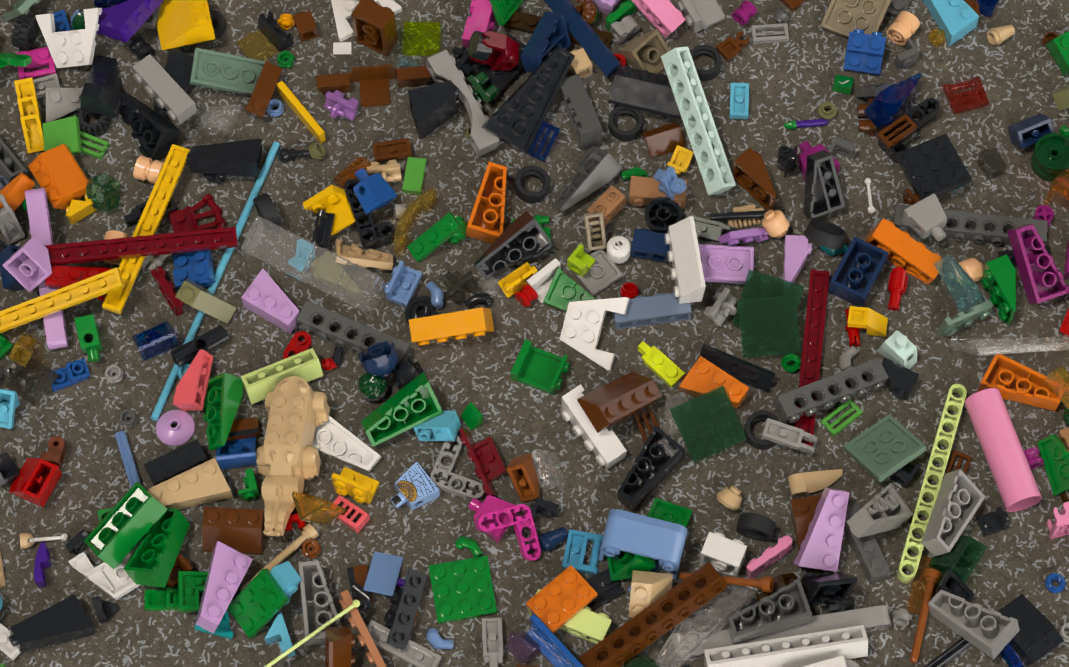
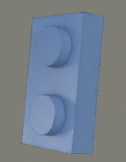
[384,261,422,307]

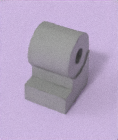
[610,15,640,44]

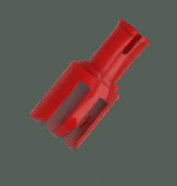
[887,267,908,311]

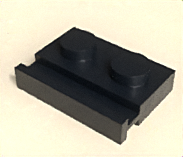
[586,568,624,611]

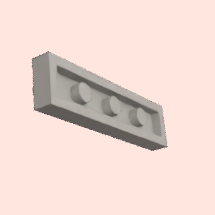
[367,620,442,667]

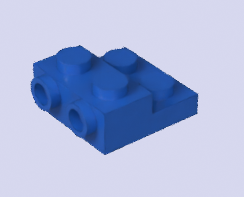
[843,29,886,75]
[172,250,216,291]

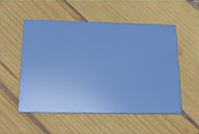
[363,551,403,596]

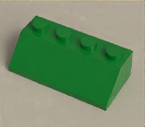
[84,481,167,569]

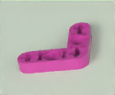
[475,504,541,561]

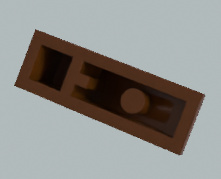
[243,61,282,119]

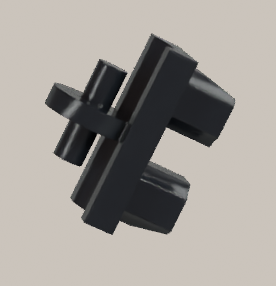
[452,46,478,77]

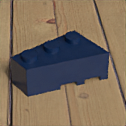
[521,11,571,72]

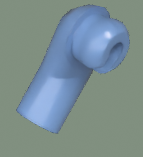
[426,281,444,309]
[426,628,453,649]

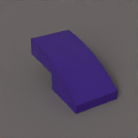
[34,542,51,588]

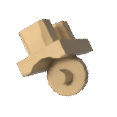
[366,160,402,182]

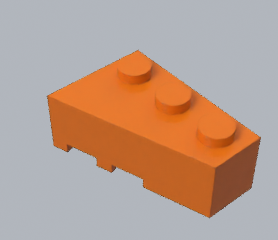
[679,356,749,409]

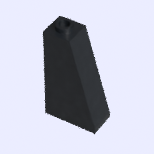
[153,48,196,121]
[187,139,263,177]
[8,594,94,652]

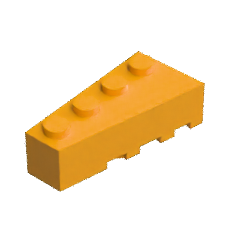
[409,307,494,346]

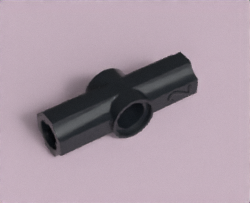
[170,325,229,367]

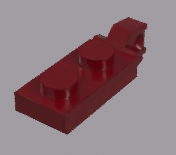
[151,266,184,316]

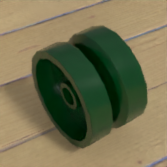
[1030,133,1069,182]

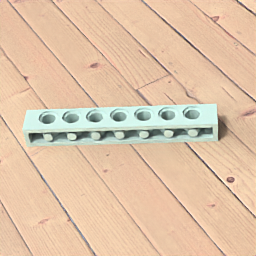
[661,47,736,195]

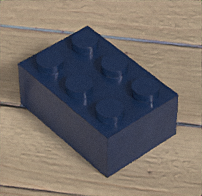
[828,236,889,307]

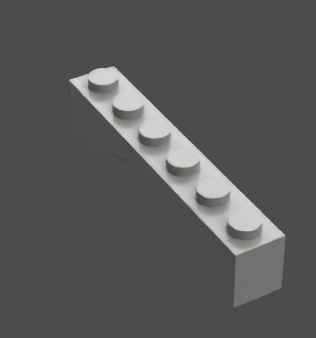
[426,50,500,157]

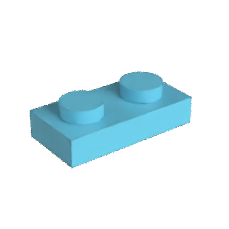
[729,83,749,119]

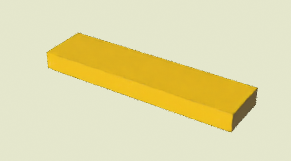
[276,81,326,144]

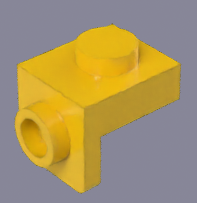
[667,145,694,174]

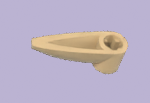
[788,469,843,498]

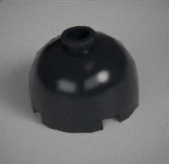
[645,197,682,233]
[394,355,429,390]

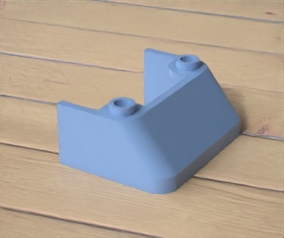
[599,509,688,579]

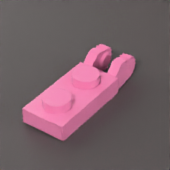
[746,535,793,579]

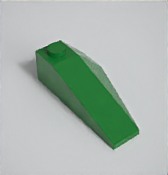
[203,372,243,451]

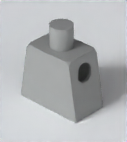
[902,193,947,242]

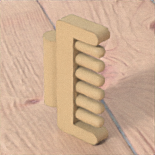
[727,204,764,228]

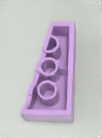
[196,541,253,634]

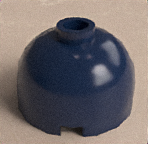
[358,341,399,377]

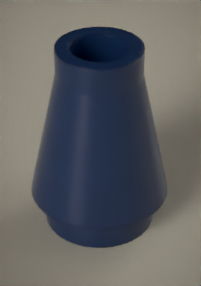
[538,527,568,552]

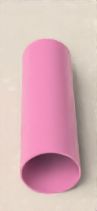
[964,388,1042,512]

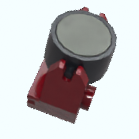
[468,30,519,71]

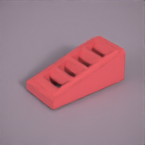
[327,495,370,534]

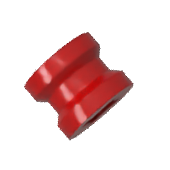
[514,284,538,308]

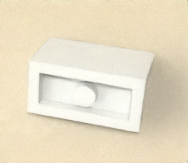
[527,258,561,303]

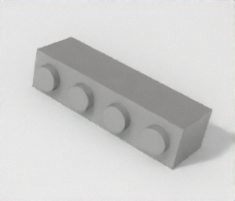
[132,54,197,124]

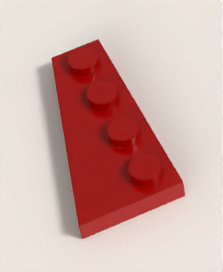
[44,265,114,301]

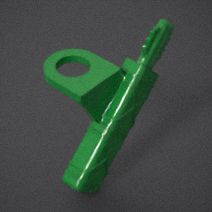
[0,52,32,69]

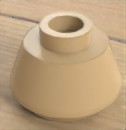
[717,486,742,511]

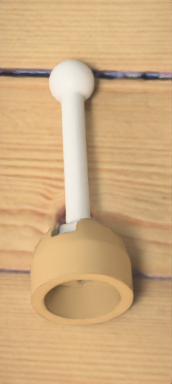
[20,533,69,549]

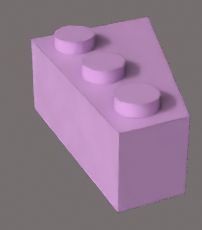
[241,268,300,334]

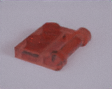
[942,76,989,114]

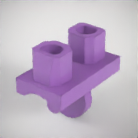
[324,90,359,121]

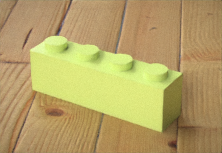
[241,348,323,404]
[528,589,612,644]

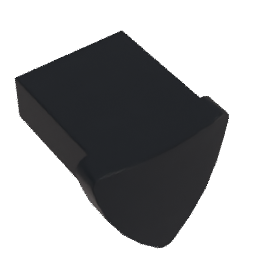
[64,529,89,552]
[92,596,119,624]

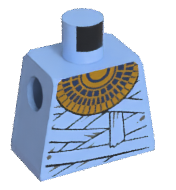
[390,462,440,510]

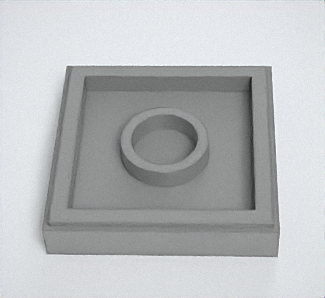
[571,249,624,297]

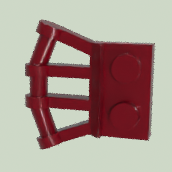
[168,194,226,233]

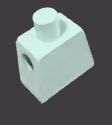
[877,330,917,369]

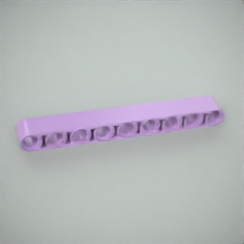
[25,187,69,350]

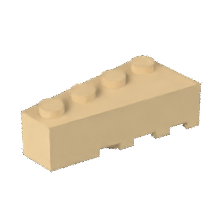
[147,458,234,509]

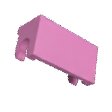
[1047,501,1069,539]

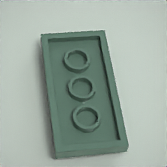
[189,48,265,96]

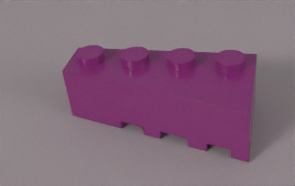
[1007,224,1069,304]

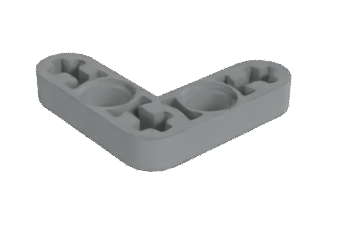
[430,435,484,501]

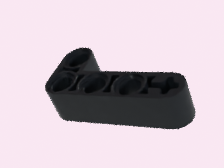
[878,98,940,163]
[344,179,396,250]

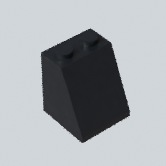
[408,80,460,140]

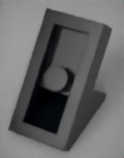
[937,569,975,602]

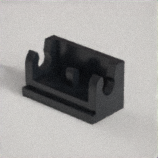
[258,11,294,52]

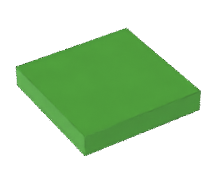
[42,116,82,155]

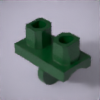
[468,71,501,105]

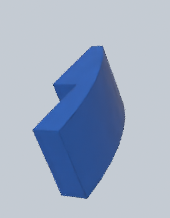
[47,358,90,392]

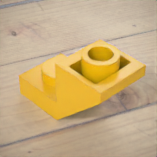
[66,185,101,224]
[848,306,888,337]

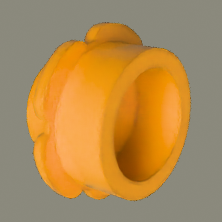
[277,14,295,30]

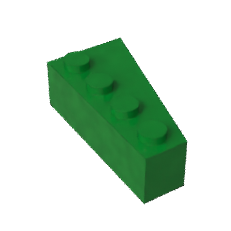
[361,372,443,447]
[124,508,190,588]

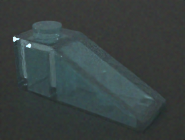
[934,254,986,313]

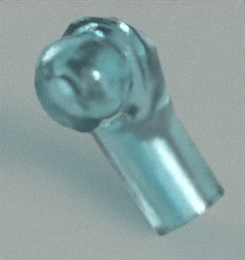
[397,56,419,68]

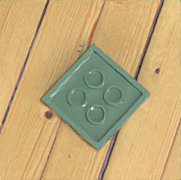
[843,414,927,482]

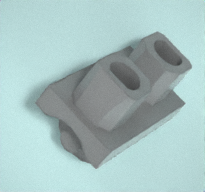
[704,288,737,327]

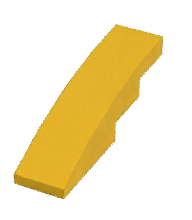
[14,78,44,153]

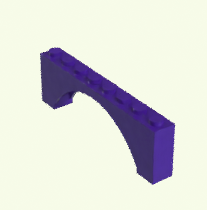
[96,0,164,43]

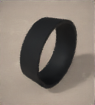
[804,219,846,249]

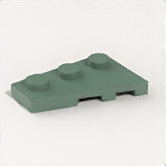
[937,300,994,337]

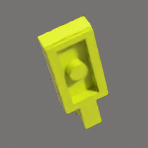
[637,341,685,388]

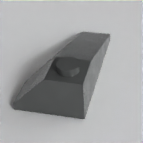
[552,145,622,212]

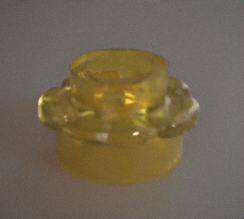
[928,29,945,46]

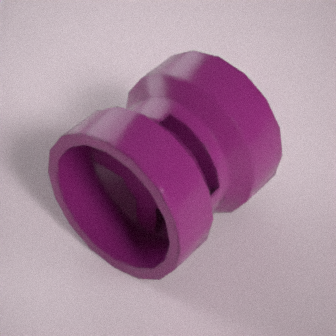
[732,0,757,26]

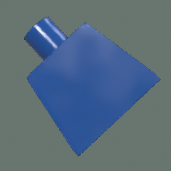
[353,168,398,214]

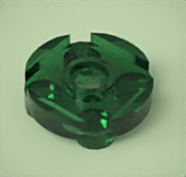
[86,173,120,212]

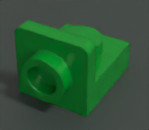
[238,468,260,501]

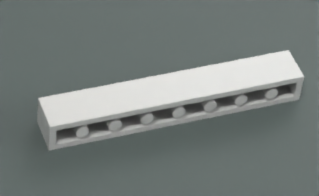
[704,625,868,667]

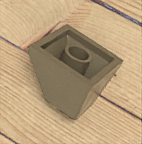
[620,29,670,74]

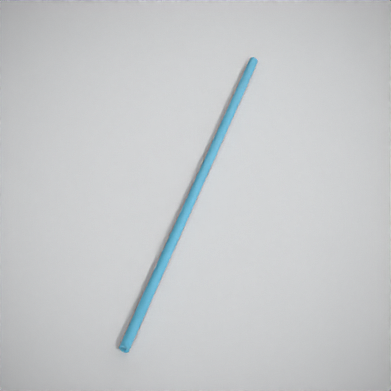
[150,142,280,421]

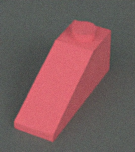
[173,349,214,411]

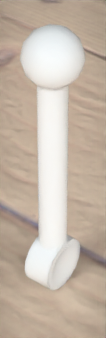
[864,178,875,214]

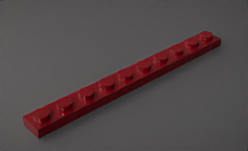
[45,227,238,265]
[794,269,830,446]

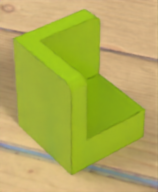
[567,244,595,278]

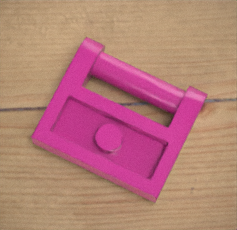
[16,47,57,80]

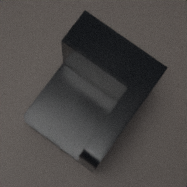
[0,452,20,486]
[890,463,921,489]

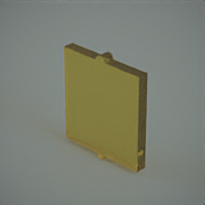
[237,30,278,61]

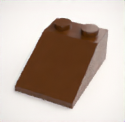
[732,148,776,210]
[789,494,822,551]

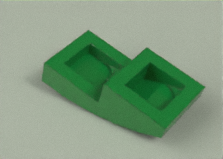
[144,588,178,611]

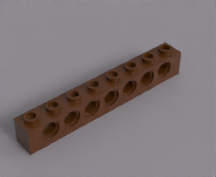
[578,562,728,667]

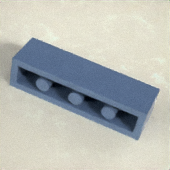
[612,292,692,330]

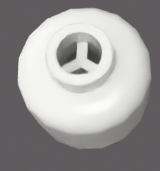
[606,236,631,264]

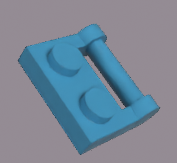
[562,529,603,576]

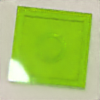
[403,22,440,56]

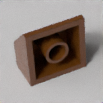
[325,627,355,667]

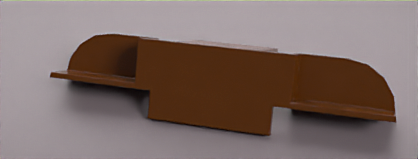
[316,64,430,108]

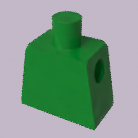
[74,314,103,363]

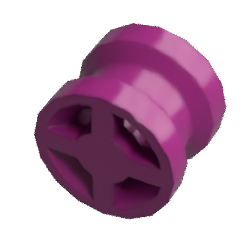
[1033,205,1054,227]
[1024,447,1044,469]

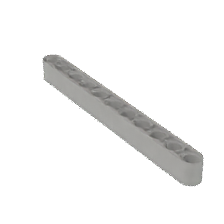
[672,605,892,662]

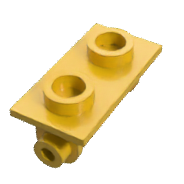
[497,262,537,298]

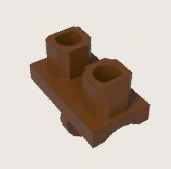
[857,99,888,137]

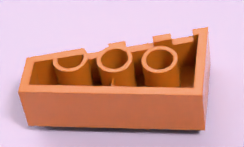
[466,162,507,244]
[864,218,945,285]
[977,352,1068,411]

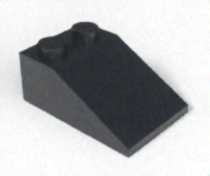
[800,571,858,605]
[997,594,1064,667]

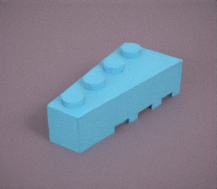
[922,0,979,47]

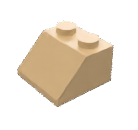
[628,570,673,618]

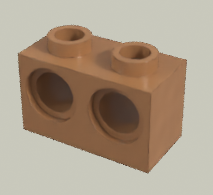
[587,185,626,227]

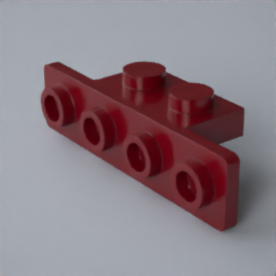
[459,427,508,498]

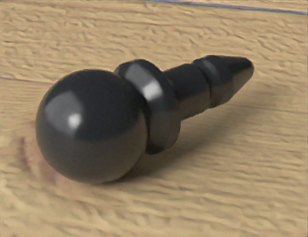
[278,148,310,163]

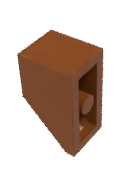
[506,453,540,502]

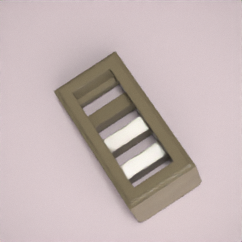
[583,211,607,251]

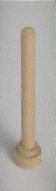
[241,523,319,592]

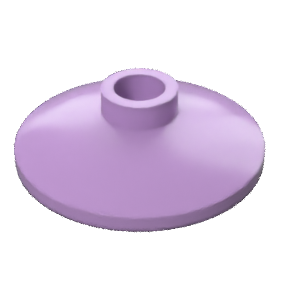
[156,410,195,446]

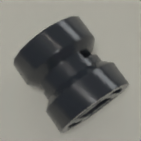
[129,37,154,61]

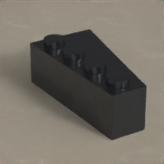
[618,425,685,513]

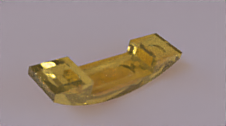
[394,188,437,256]

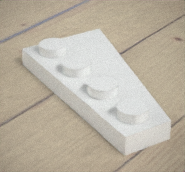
[312,416,381,472]

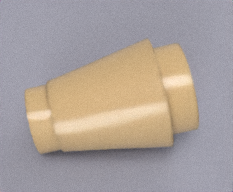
[987,24,1015,45]

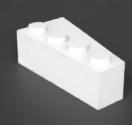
[561,384,627,470]

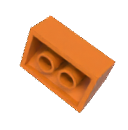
[28,144,92,210]

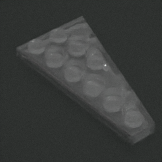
[950,335,1069,356]
[655,571,763,667]

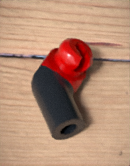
[321,346,344,371]

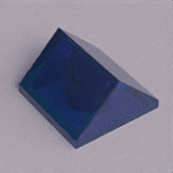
[132,321,179,361]

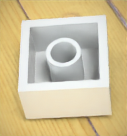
[699,532,747,577]

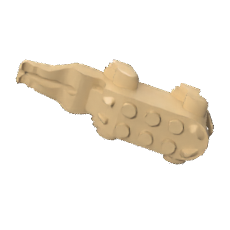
[256,376,330,536]

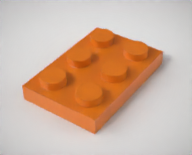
[526,565,598,634]

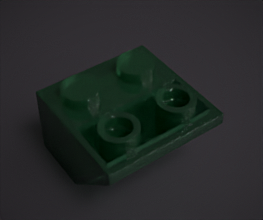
[928,535,987,584]

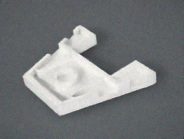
[331,0,402,42]
[36,8,102,68]
[560,297,630,371]
[68,539,142,600]

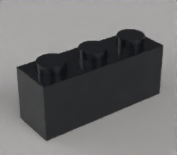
[144,439,208,486]

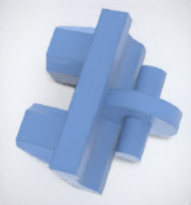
[654,166,687,201]

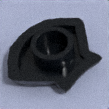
[405,296,439,325]

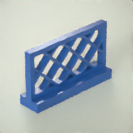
[525,614,584,667]

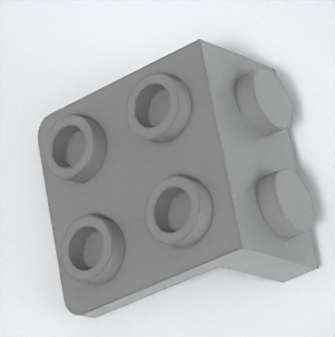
[676,0,725,33]

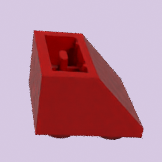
[8,458,62,508]

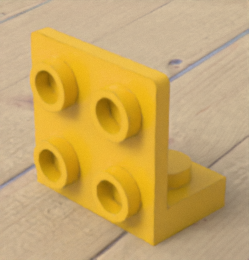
[303,185,355,236]
[331,467,380,504]

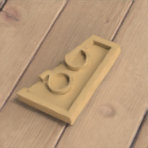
[335,239,393,270]

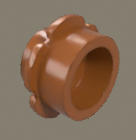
[302,540,321,559]

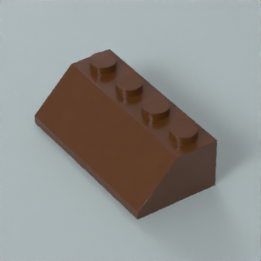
[577,371,663,433]

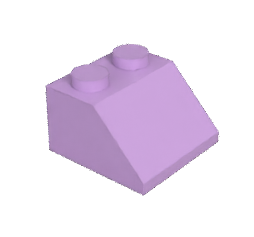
[2,236,52,293]

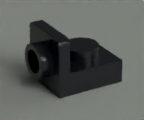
[529,498,559,522]
[976,506,1009,537]

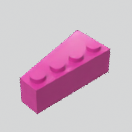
[462,0,495,48]

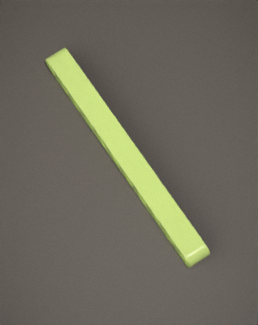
[897,384,967,583]

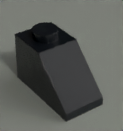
[882,357,919,400]

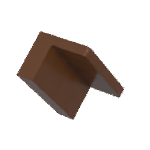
[641,122,685,158]

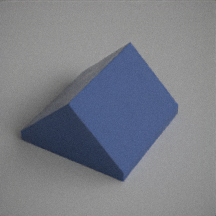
[216,437,258,470]

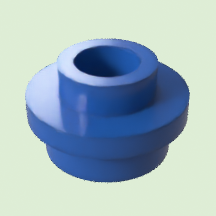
[1045,573,1066,593]

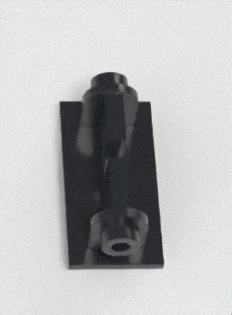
[777,146,798,177]
[310,210,335,251]

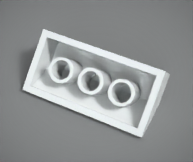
[665,216,706,304]

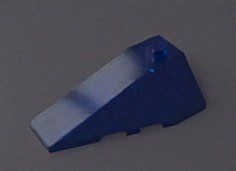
[864,73,922,128]

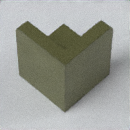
[1052,85,1069,111]

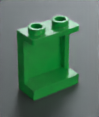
[510,339,570,395]

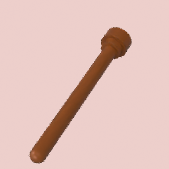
[910,568,941,664]
[679,572,774,593]

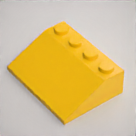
[154,0,215,50]

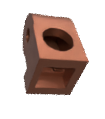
[40,436,67,469]

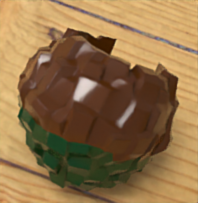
[575,0,600,25]

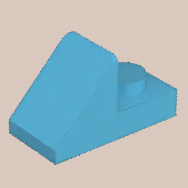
[0,388,20,429]
[265,613,296,658]

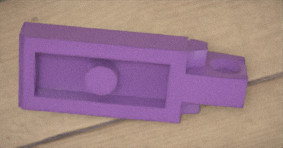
[718,228,769,246]

